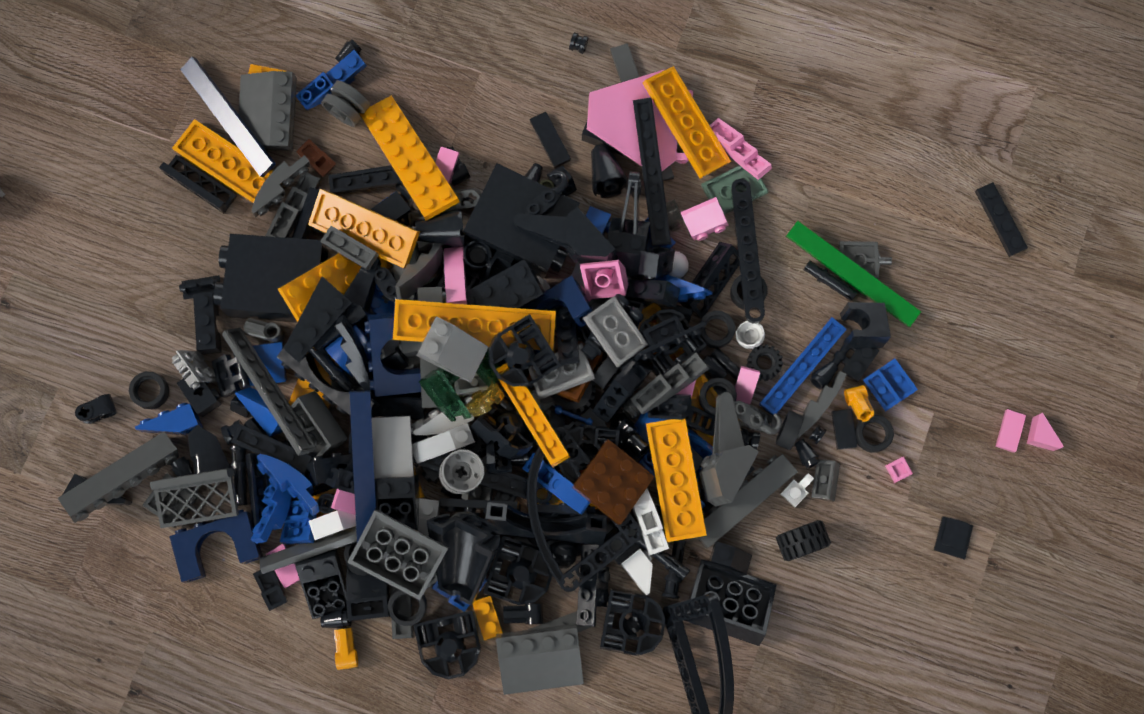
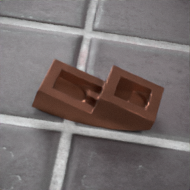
[296,139,336,177]

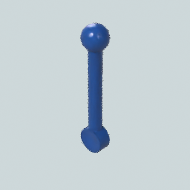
[555,406,593,425]

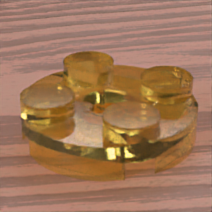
[465,383,504,416]

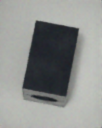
[370,191,411,226]
[840,302,891,348]

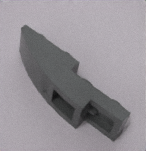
[251,155,310,217]

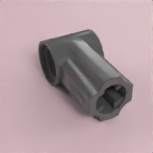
[244,318,285,343]

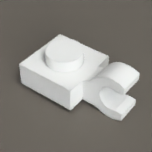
[780,473,814,508]

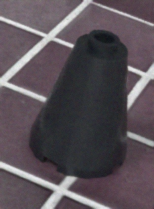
[591,144,629,198]
[412,209,464,247]

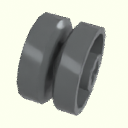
[321,80,370,127]

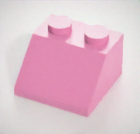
[681,197,729,241]
[580,260,628,300]

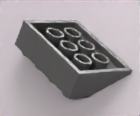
[236,71,297,151]
[347,509,448,600]
[496,623,584,695]

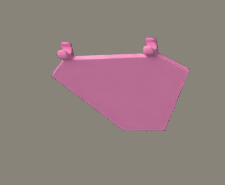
[587,70,693,171]

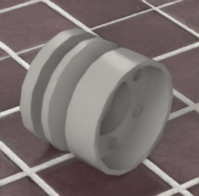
[439,450,484,494]

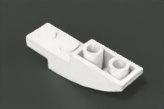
[411,393,486,435]
[632,488,669,556]

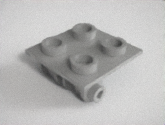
[172,350,217,390]

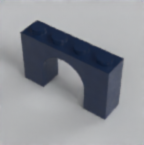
[520,275,594,355]
[364,313,421,397]
[169,510,263,583]

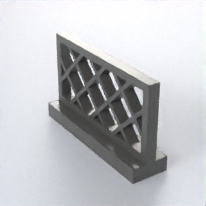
[150,467,239,528]

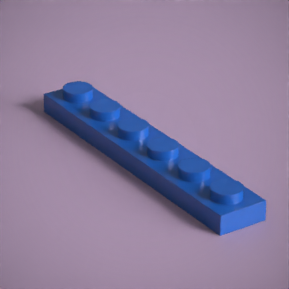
[759,317,847,417]

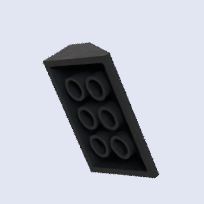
[684,559,777,646]

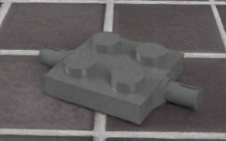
[839,241,892,280]

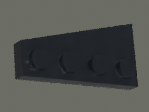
[284,277,353,363]

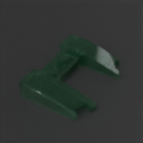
[419,349,501,422]

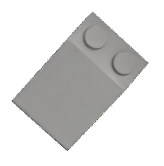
[416,316,488,383]

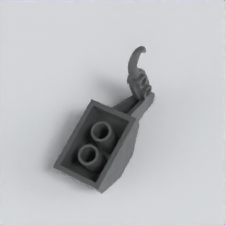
[699,392,782,507]

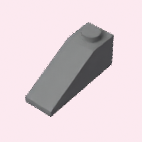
[412,423,475,464]

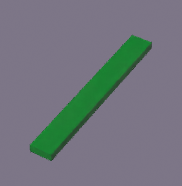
[785,221,921,327]

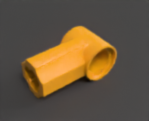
[844,385,874,422]
[334,628,358,670]

